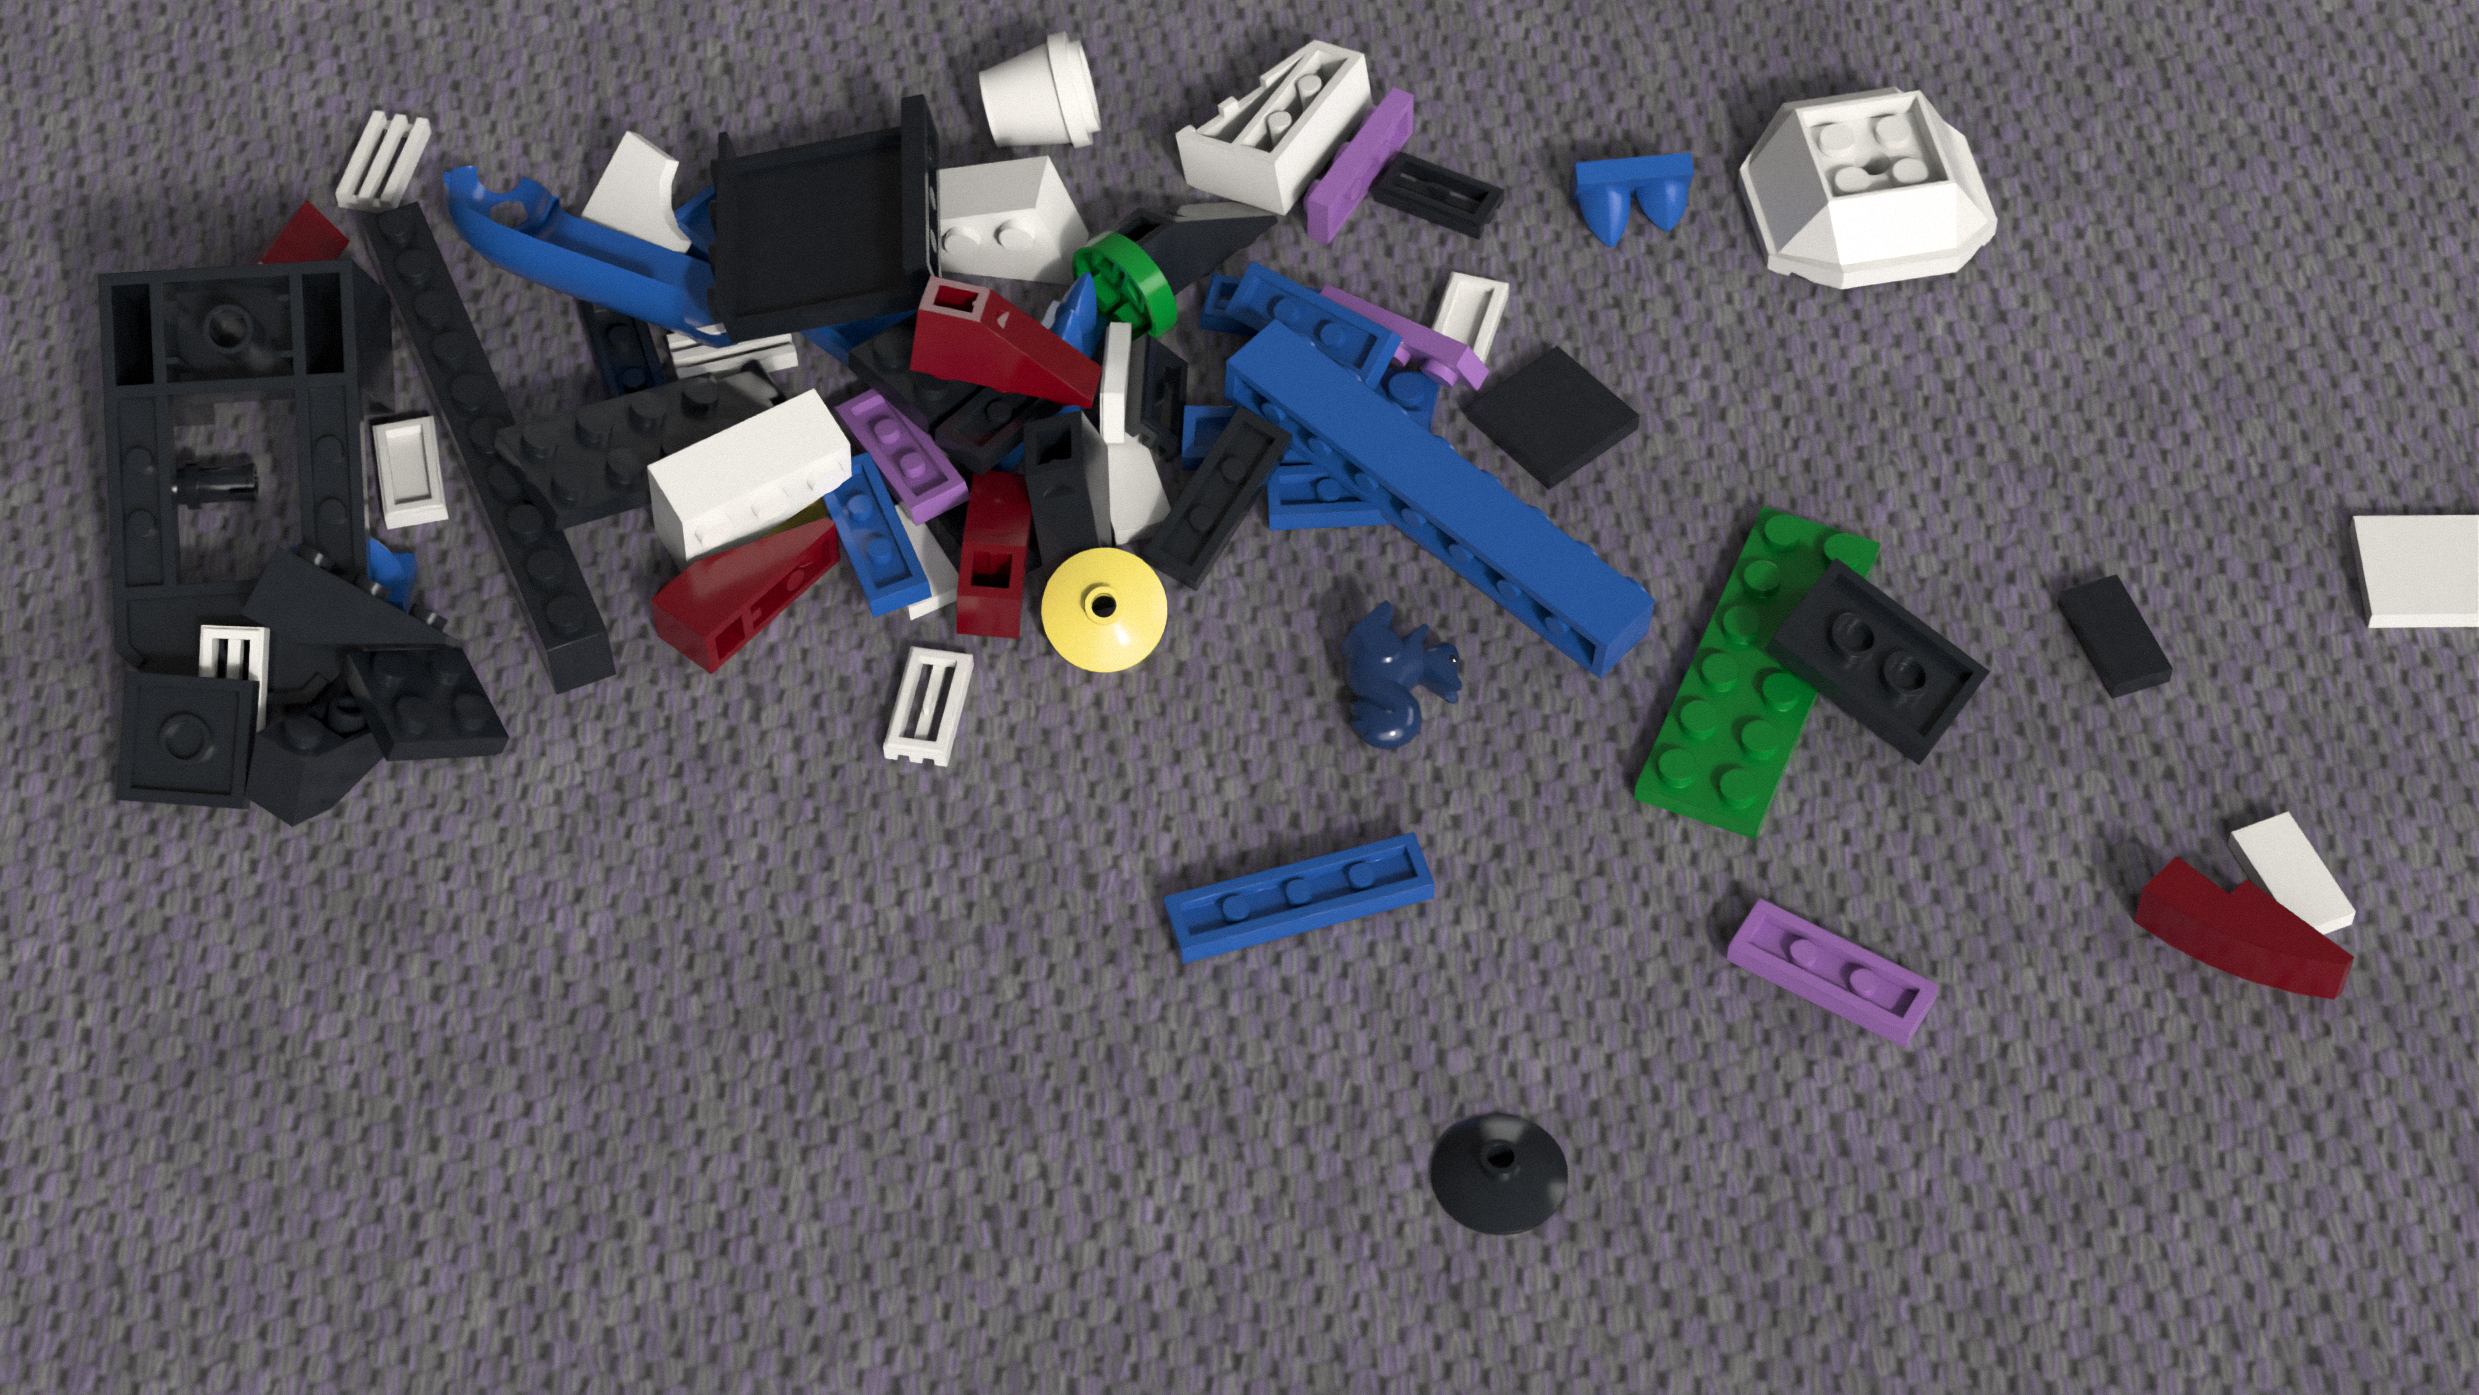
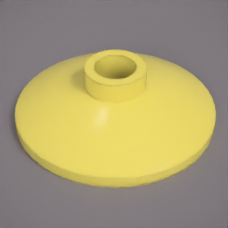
[1041,548,1167,672]

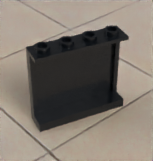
[707,94,942,344]

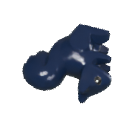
[1339,600,1462,750]

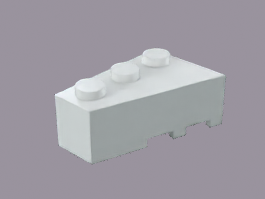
[940,156,1089,285]

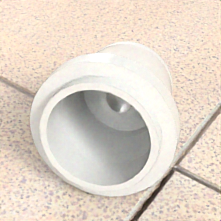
[979,31,1101,149]

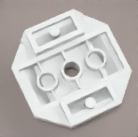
[1738,87,1997,289]

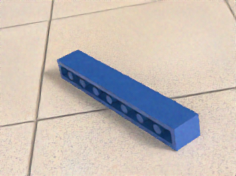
[1224,318,1655,679]

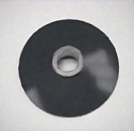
[1431,1114,1568,1235]

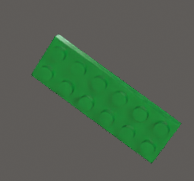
[1634,506,1881,840]

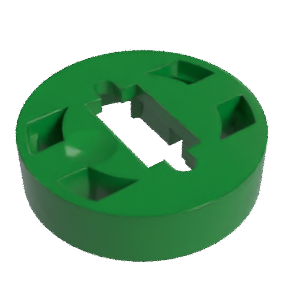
[1071,231,1177,342]

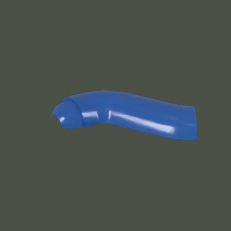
[443,166,739,349]

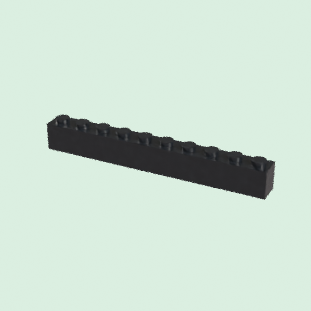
[361,201,616,695]

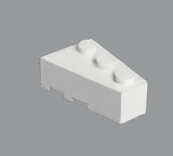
[1175,40,1373,216]
[647,389,852,573]

